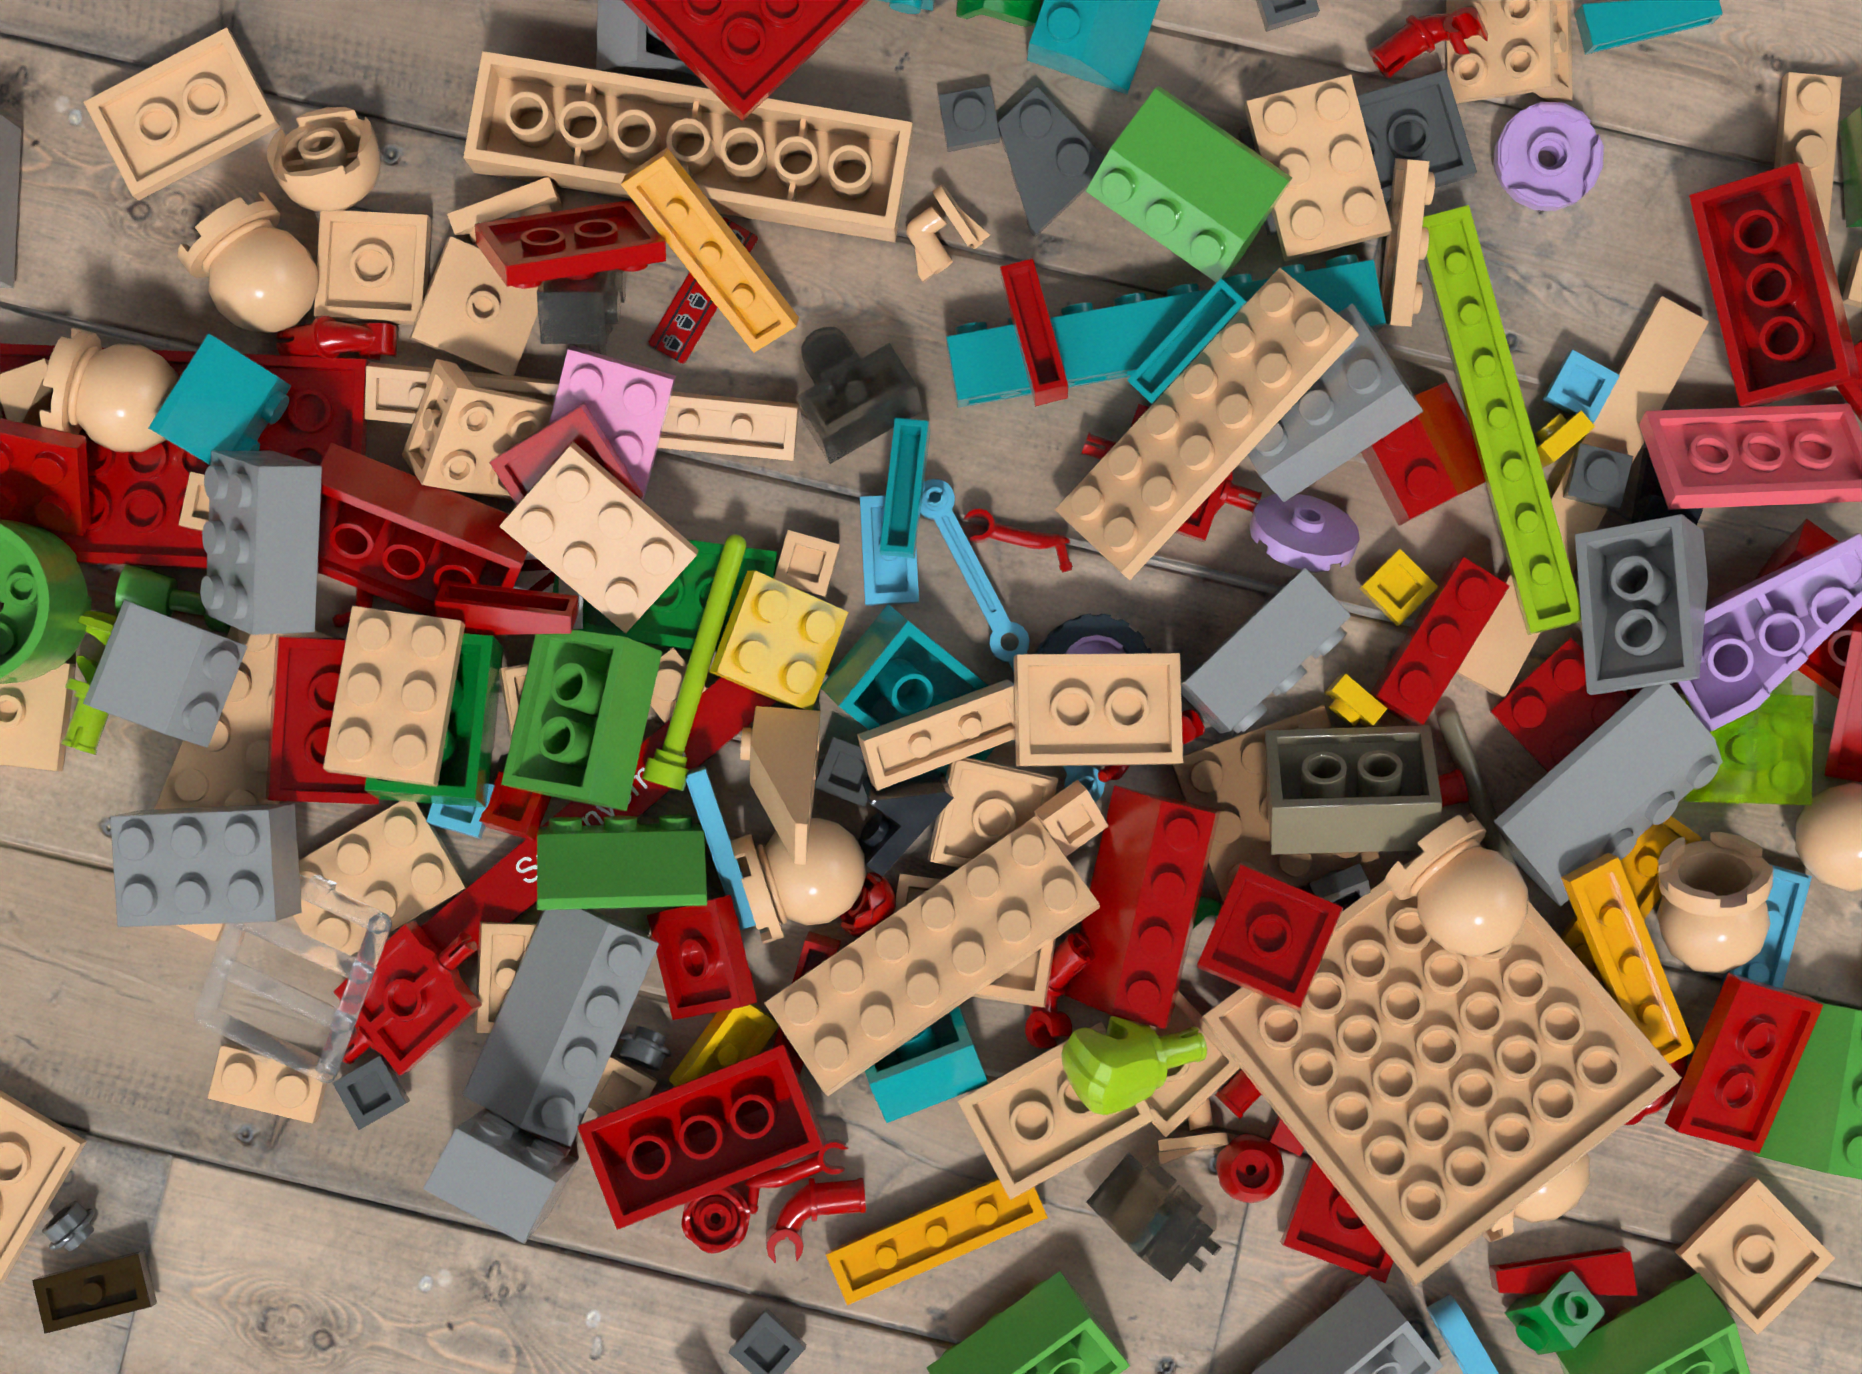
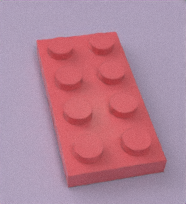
[1639,404,1862,509]

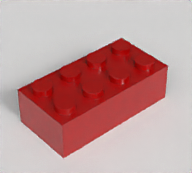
[1689,162,1861,407]

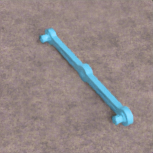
[920,479,1105,802]

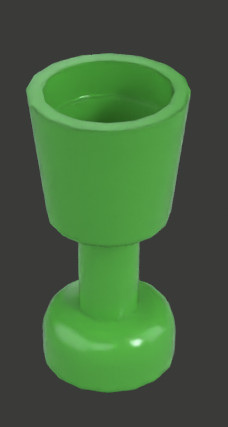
[115,564,231,633]

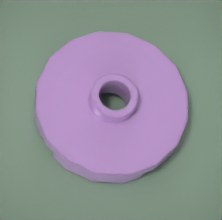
[1494,102,1604,211]
[1250,494,1360,572]

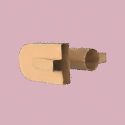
[906,184,990,282]
[1156,1098,1229,1166]

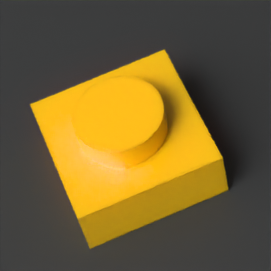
[1535,410,1595,468]
[1359,548,1438,626]
[1324,673,1387,727]

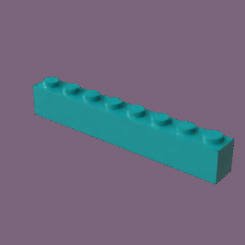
[946,255,1386,408]

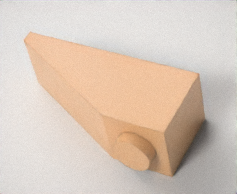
[740,706,821,865]

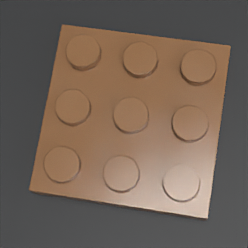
[1171,705,1380,905]

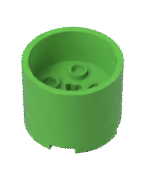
[0,519,91,684]

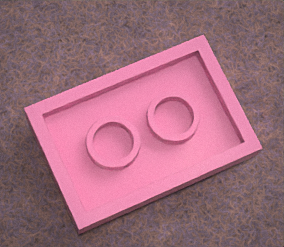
[549,346,676,501]

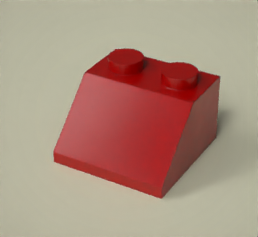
[1361,382,1485,526]

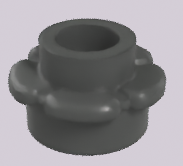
[619,1026,671,1071]
[42,1201,94,1252]

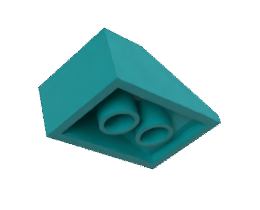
[820,604,996,777]

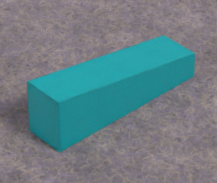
[1574,0,1723,55]
[1127,279,1246,404]
[880,418,930,558]

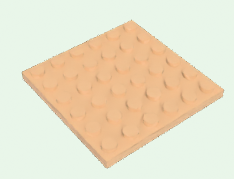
[1203,845,1681,1287]

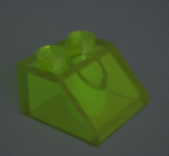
[1684,694,1814,805]

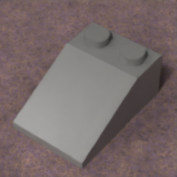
[1575,514,1708,695]

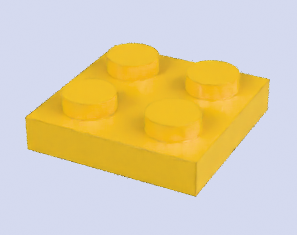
[709,571,849,710]

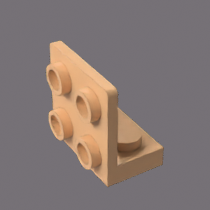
[1446,0,1573,104]
[402,359,553,501]

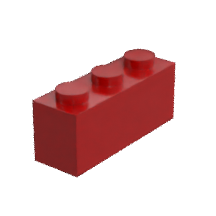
[1370,557,1510,726]

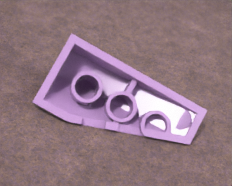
[1678,533,1862,732]

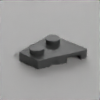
[998,86,1105,238]

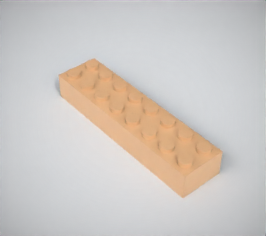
[463,51,913,242]

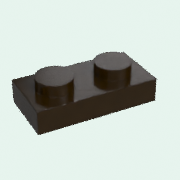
[32,1250,157,1334]

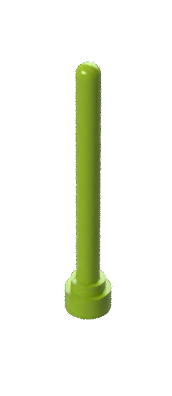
[642,534,746,791]

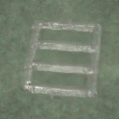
[193,874,392,1083]

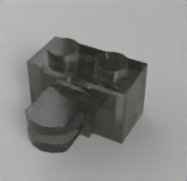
[537,269,626,356]
[795,327,922,464]
[1086,1152,1222,1282]

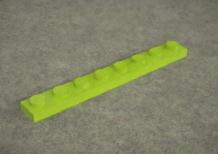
[1422,205,1581,635]

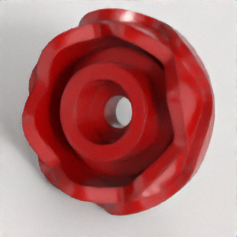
[840,872,896,937]
[1216,1134,1284,1203]
[681,1186,750,1254]

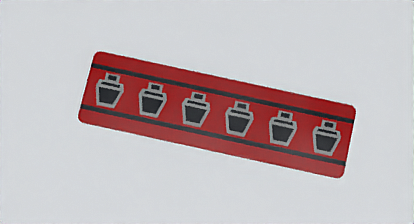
[649,217,758,364]

